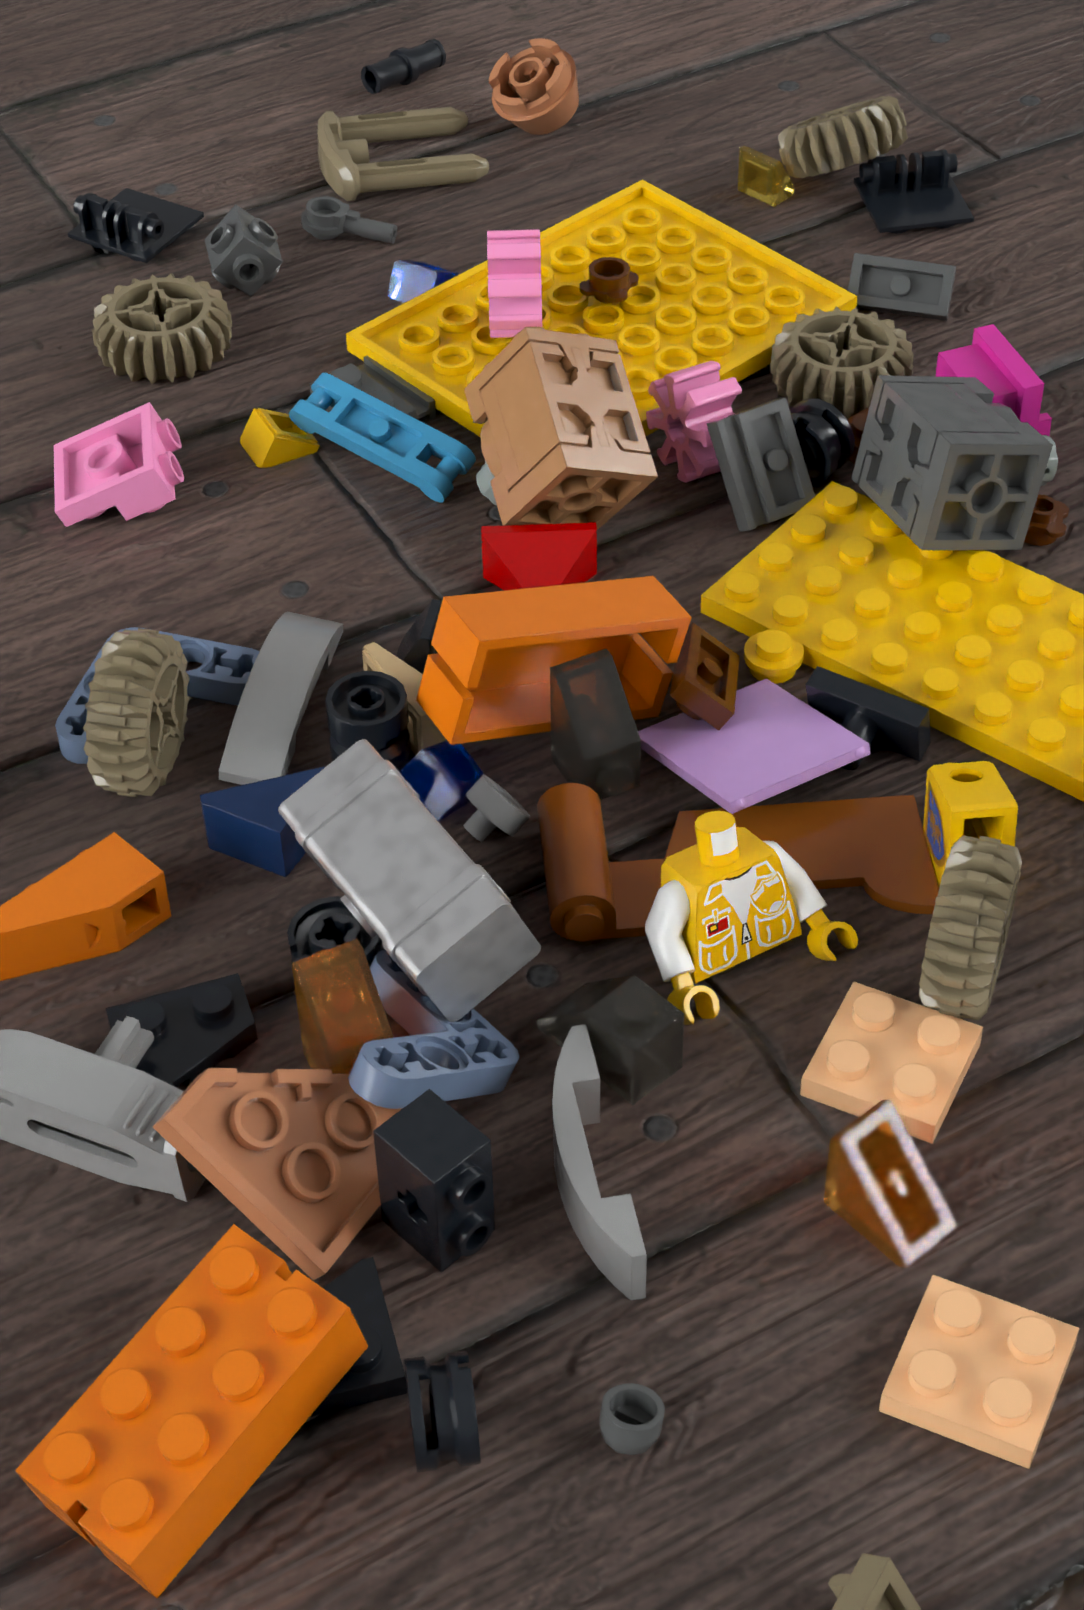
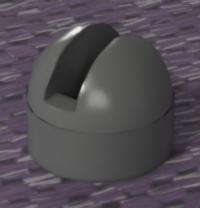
[599,1383,665,1455]

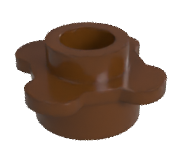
[580,257,639,303]
[1024,495,1069,546]

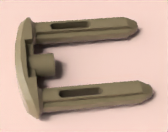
[317,107,490,201]

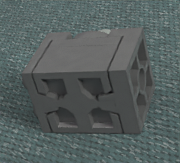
[851,375,1058,550]

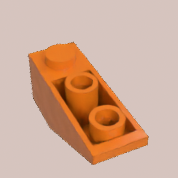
[0,832,172,981]

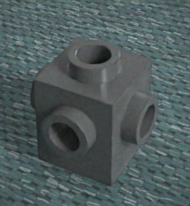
[205,204,283,297]

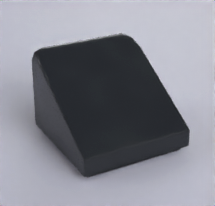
[396,599,441,674]

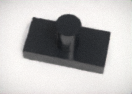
[806,666,931,770]

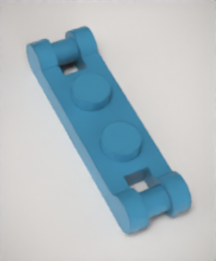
[289,373,476,503]

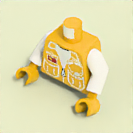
[645,811,858,1025]

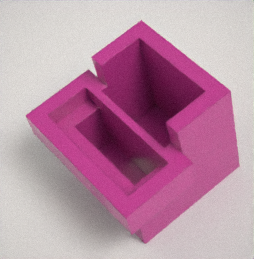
[935,324,1052,436]

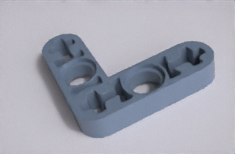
[55,627,260,764]
[348,949,519,1109]

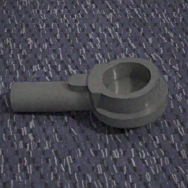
[301,196,397,244]

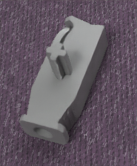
[0,1016,206,1202]

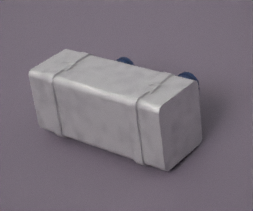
[278,739,541,1022]

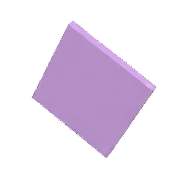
[633,679,870,814]

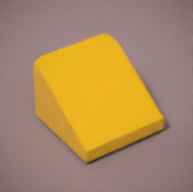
[240,408,320,468]

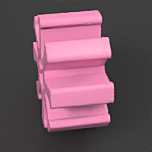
[487,229,542,338]
[646,361,742,483]

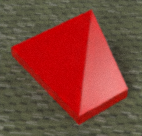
[481,522,597,591]

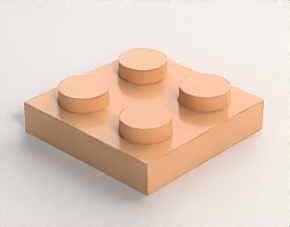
[800,981,983,1144]
[879,1275,1079,1469]

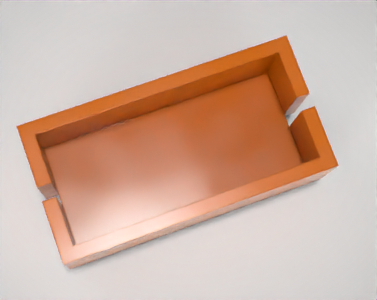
[416,576,692,745]
[15,1224,369,1599]

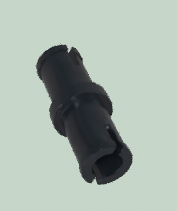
[361,39,446,94]

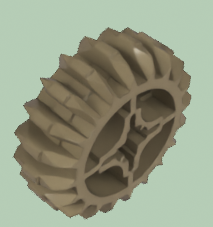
[778,96,908,178]
[92,273,232,384]
[770,306,914,419]
[83,628,190,797]
[919,835,1022,1021]

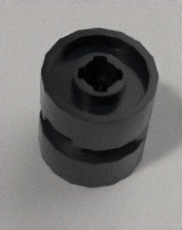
[325,671,412,776]

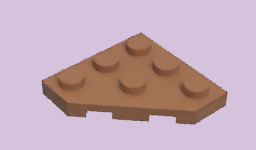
[153,1068,403,1281]

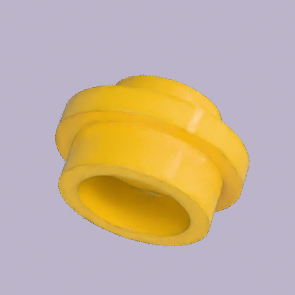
[744,629,804,684]

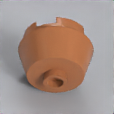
[489,38,579,135]

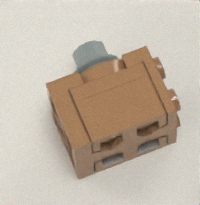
[464,327,658,530]

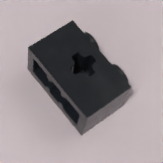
[373,1089,495,1272]

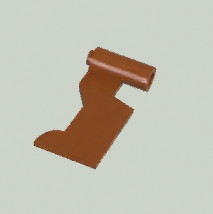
[537,783,939,942]

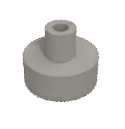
[463,775,530,842]

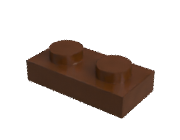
[670,622,740,731]

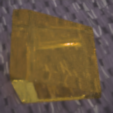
[738,145,795,207]

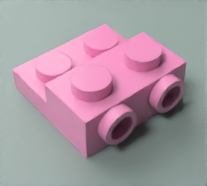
[54,402,184,527]

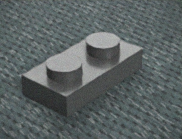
[848,253,956,321]

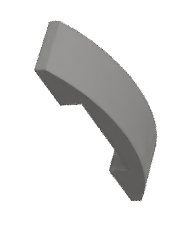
[218,611,343,785]
[552,1024,647,1301]

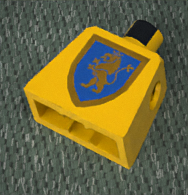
[923,761,1018,887]

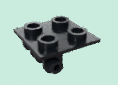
[854,149,974,234]
[68,188,204,263]

